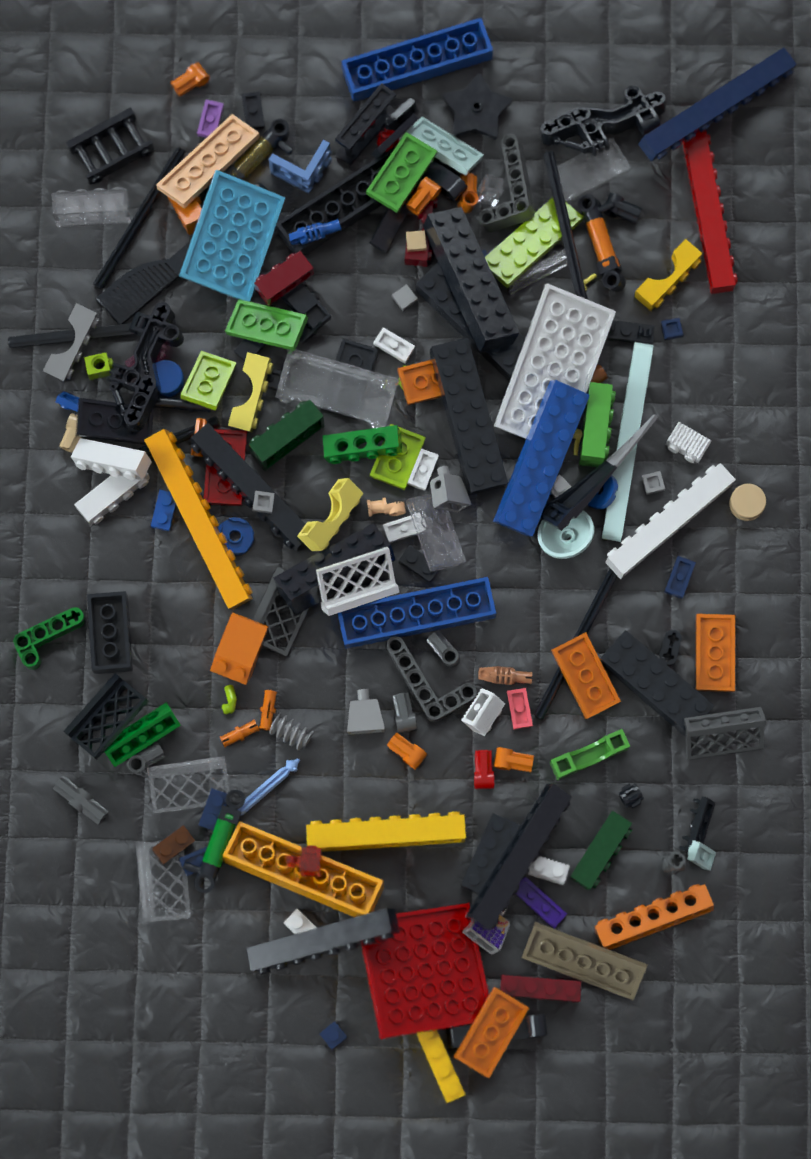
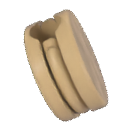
[729,484,766,521]

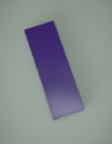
[515,877,567,929]

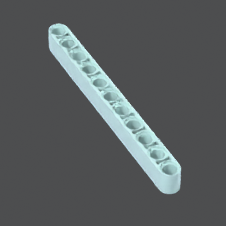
[602,342,653,542]

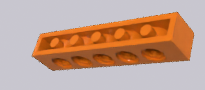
[595,884,714,950]

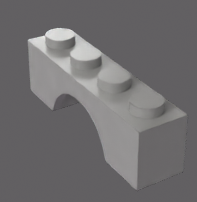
[43,303,99,382]

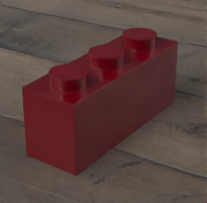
[254,251,314,306]

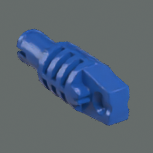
[289,219,341,245]

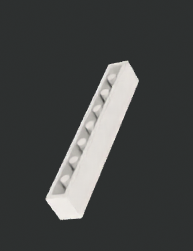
[605,463,736,579]

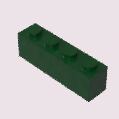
[569,810,632,891]

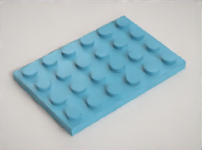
[179,170,285,302]

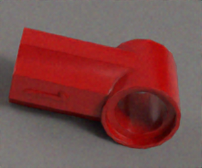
[474,750,494,789]

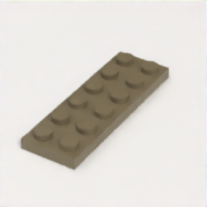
[522,922,647,1000]

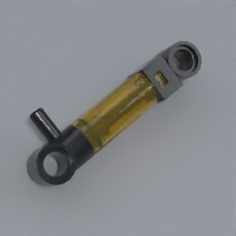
[224,119,293,181]

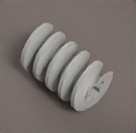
[270,712,314,751]

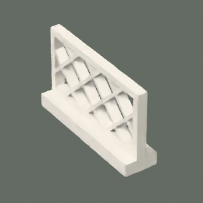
[316,547,399,616]

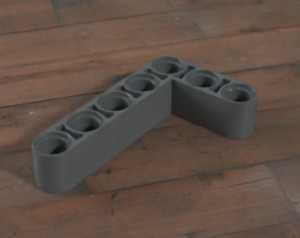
[478,134,535,232]
[387,636,477,723]

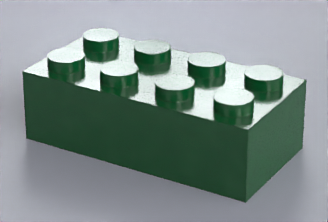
[249,399,325,471]

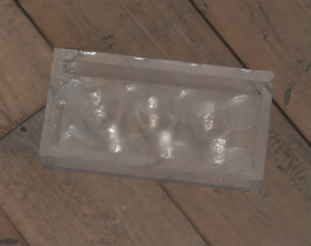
[52,187,132,227]

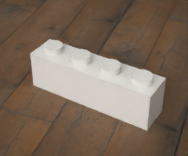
[71,438,151,481]
[74,472,150,526]

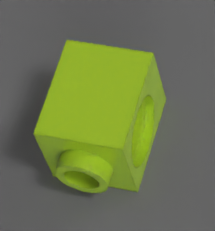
[84,352,114,380]

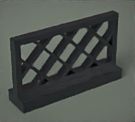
[63,673,149,760]

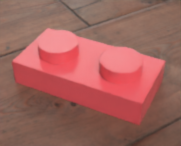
[507,688,533,730]

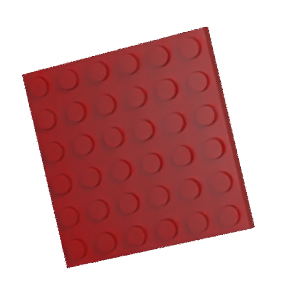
[361,903,489,1040]

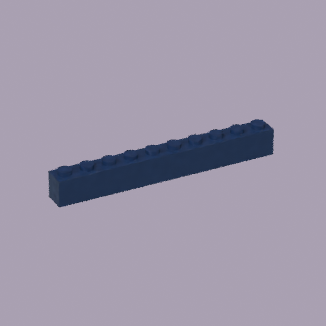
[638,47,797,162]

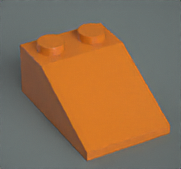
[210,612,269,685]

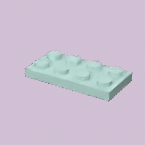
[405,117,484,176]

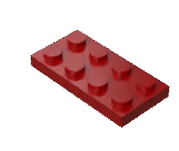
[204,429,247,506]

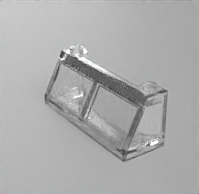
[275,349,400,428]

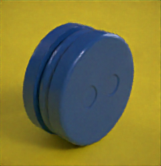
[156,360,184,397]

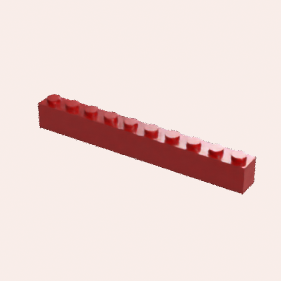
[682,131,737,294]

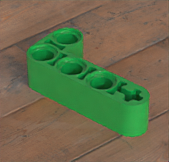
[13,607,86,670]

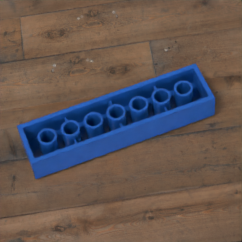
[341,18,493,102]
[493,380,590,536]
[338,577,496,649]

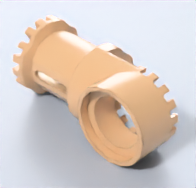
[367,498,406,517]

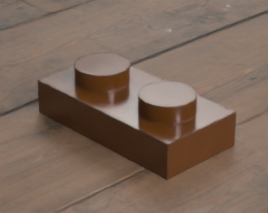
[152,825,195,865]

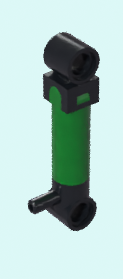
[183,789,245,893]

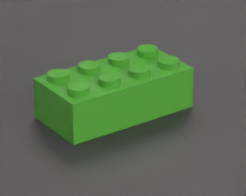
[579,382,616,467]

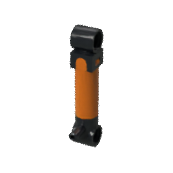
[578,194,626,292]

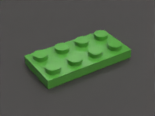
[366,132,438,213]
[225,299,308,351]

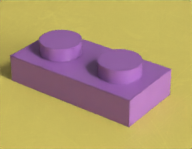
[197,100,224,138]

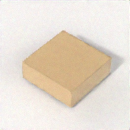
[406,230,426,252]

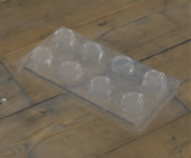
[557,137,631,203]
[406,493,466,572]

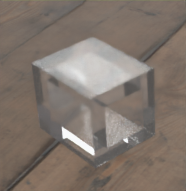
[478,174,503,206]

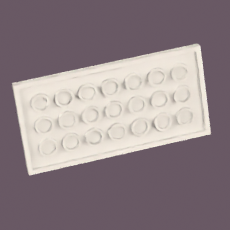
[494,283,616,439]

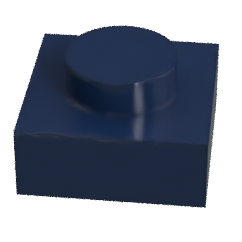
[320,1021,347,1049]

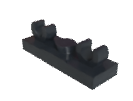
[606,320,655,345]
[679,796,715,854]

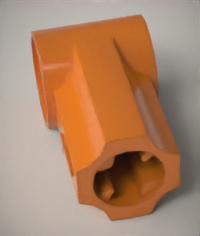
[171,62,210,97]
[458,173,479,213]
[406,176,442,215]
[387,733,428,770]
[493,747,534,773]

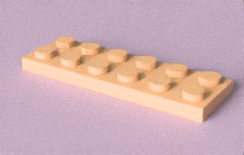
[156,114,260,208]

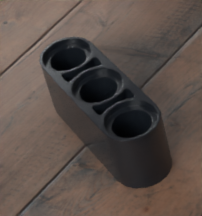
[421,160,468,201]

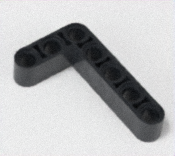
[446,1014,548,1049]

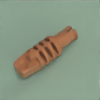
[478,666,532,685]

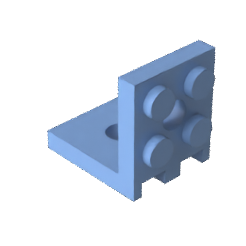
[269,140,332,193]

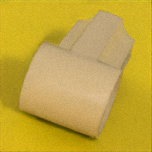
[60,413,82,453]

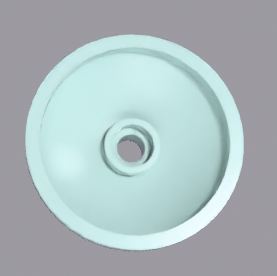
[538,510,594,559]

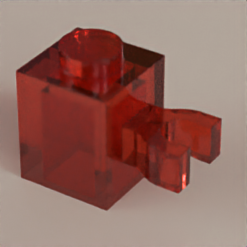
[286,845,322,877]

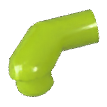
[222,685,237,714]

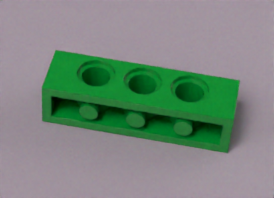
[323,425,402,464]
[104,702,181,767]

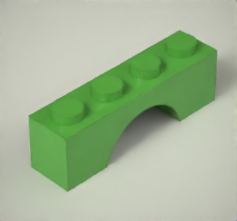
[550,729,630,781]

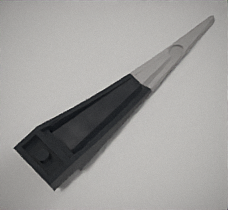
[540,414,658,531]

